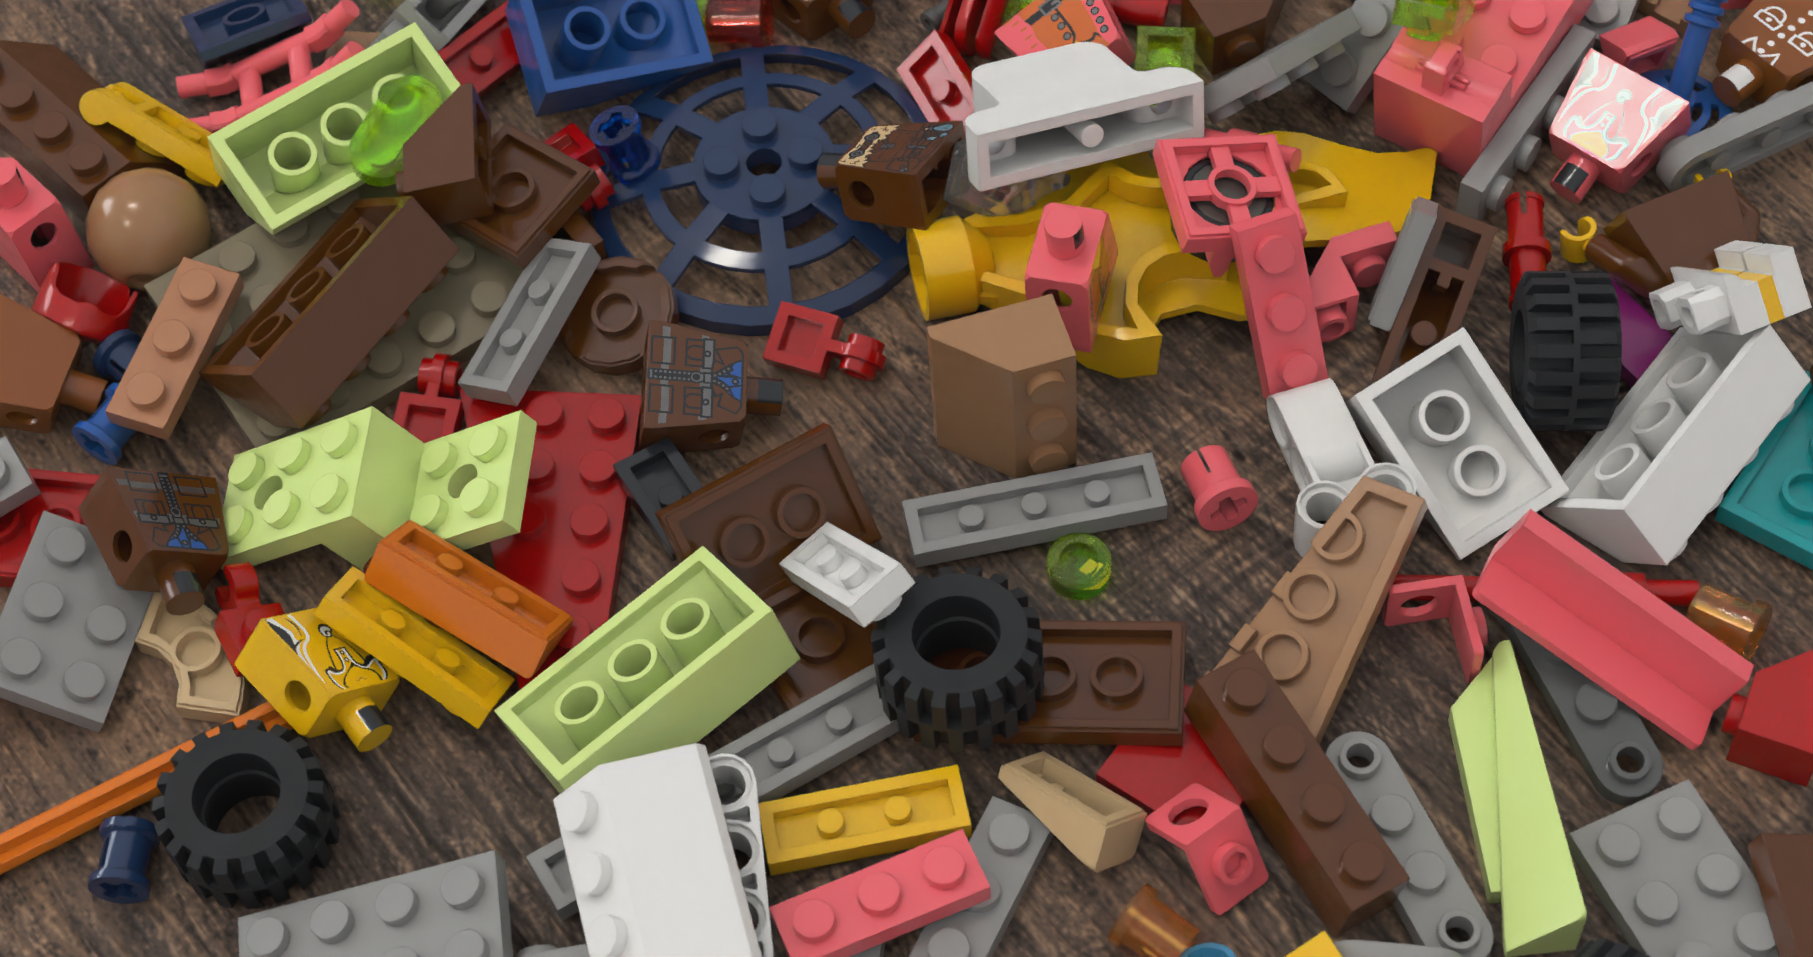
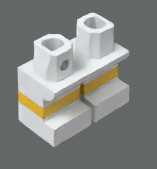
[1649,240,1811,336]

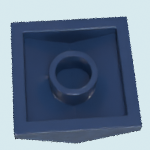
[181,0,312,70]

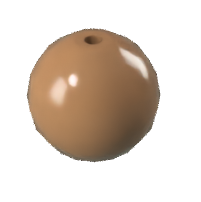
[85,168,212,291]

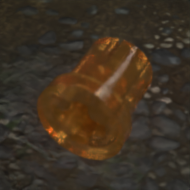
[1685,583,1773,661]
[1107,883,1201,957]

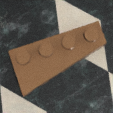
[1204,475,1428,745]

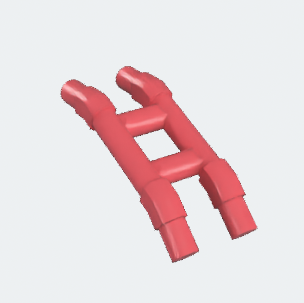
[176,0,364,133]

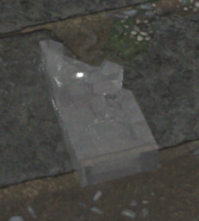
[943,140,1071,217]

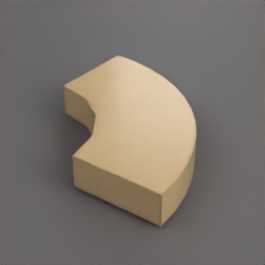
[135,592,250,724]

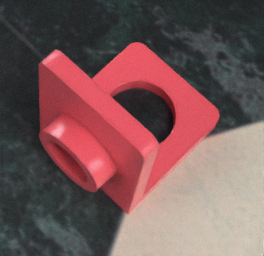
[1382,574,1488,684]
[1145,783,1269,915]

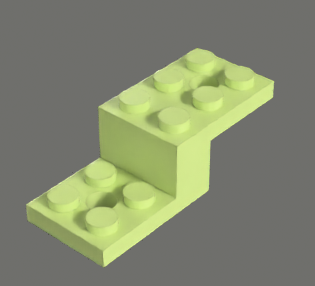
[220,406,537,573]

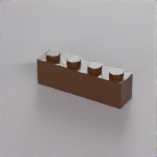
[1184,649,1410,938]

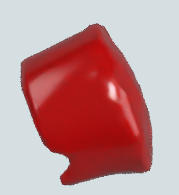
[31,262,138,344]

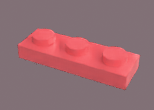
[1229,206,1328,400]
[769,829,991,957]

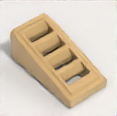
[998,751,1147,873]

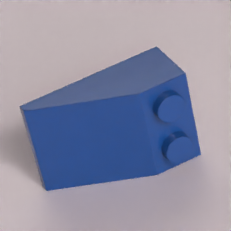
[505,0,714,117]

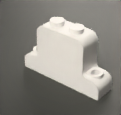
[965,42,1204,192]

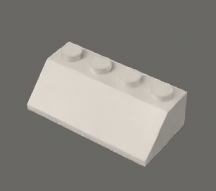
[1541,324,1811,566]
[553,743,762,957]

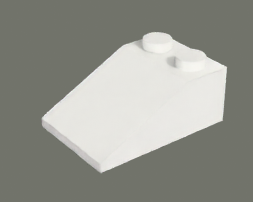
[1345,327,1570,560]

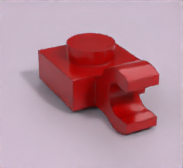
[213,562,285,677]

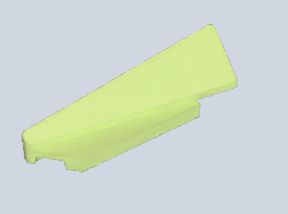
[1448,640,1587,957]

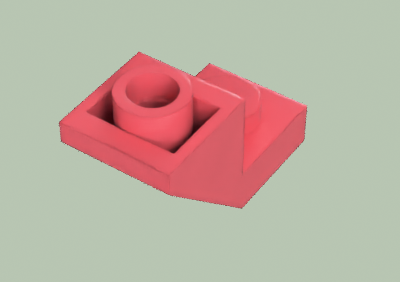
[1309,221,1397,342]

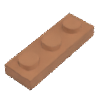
[105,257,244,440]

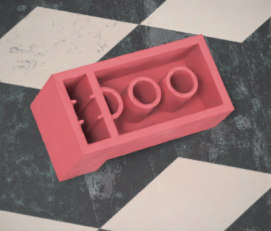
[1373,0,1593,176]

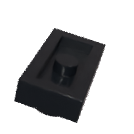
[613,436,703,562]

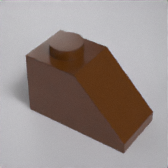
[1180,0,1286,75]
[395,83,494,226]

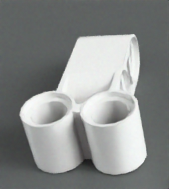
[1266,378,1417,557]

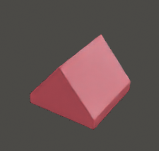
[1599,16,1679,75]

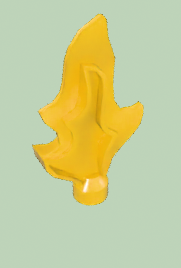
[906,131,1437,379]

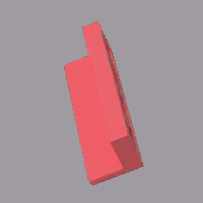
[1472,509,1754,750]

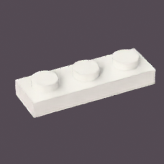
[779,522,915,628]

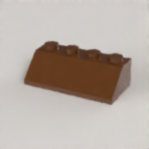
[0,40,188,224]
[198,196,460,428]

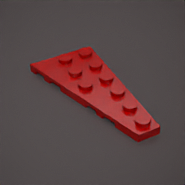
[459,388,641,689]

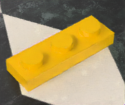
[313,566,515,729]
[758,764,972,876]

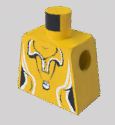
[234,607,400,752]

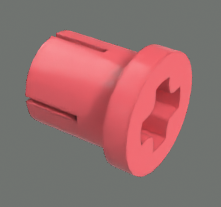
[1180,445,1258,531]

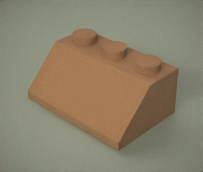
[926,294,1077,479]

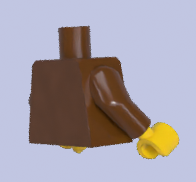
[1560,169,1761,300]

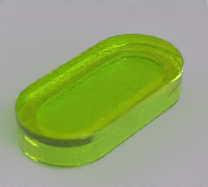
[349,75,442,187]

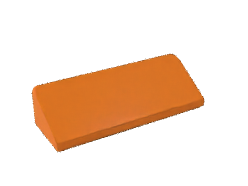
[365,520,574,678]

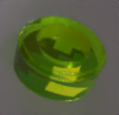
[1047,533,1112,600]

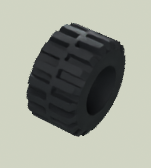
[1509,271,1622,431]
[871,566,1045,752]
[152,720,340,909]

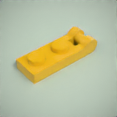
[79,82,225,187]

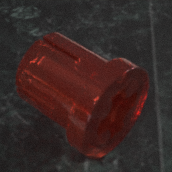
[705,0,774,47]

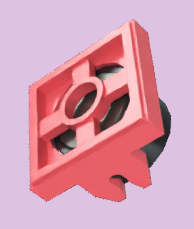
[1152,134,1307,277]

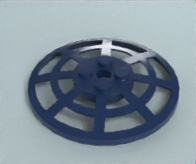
[591,45,941,337]

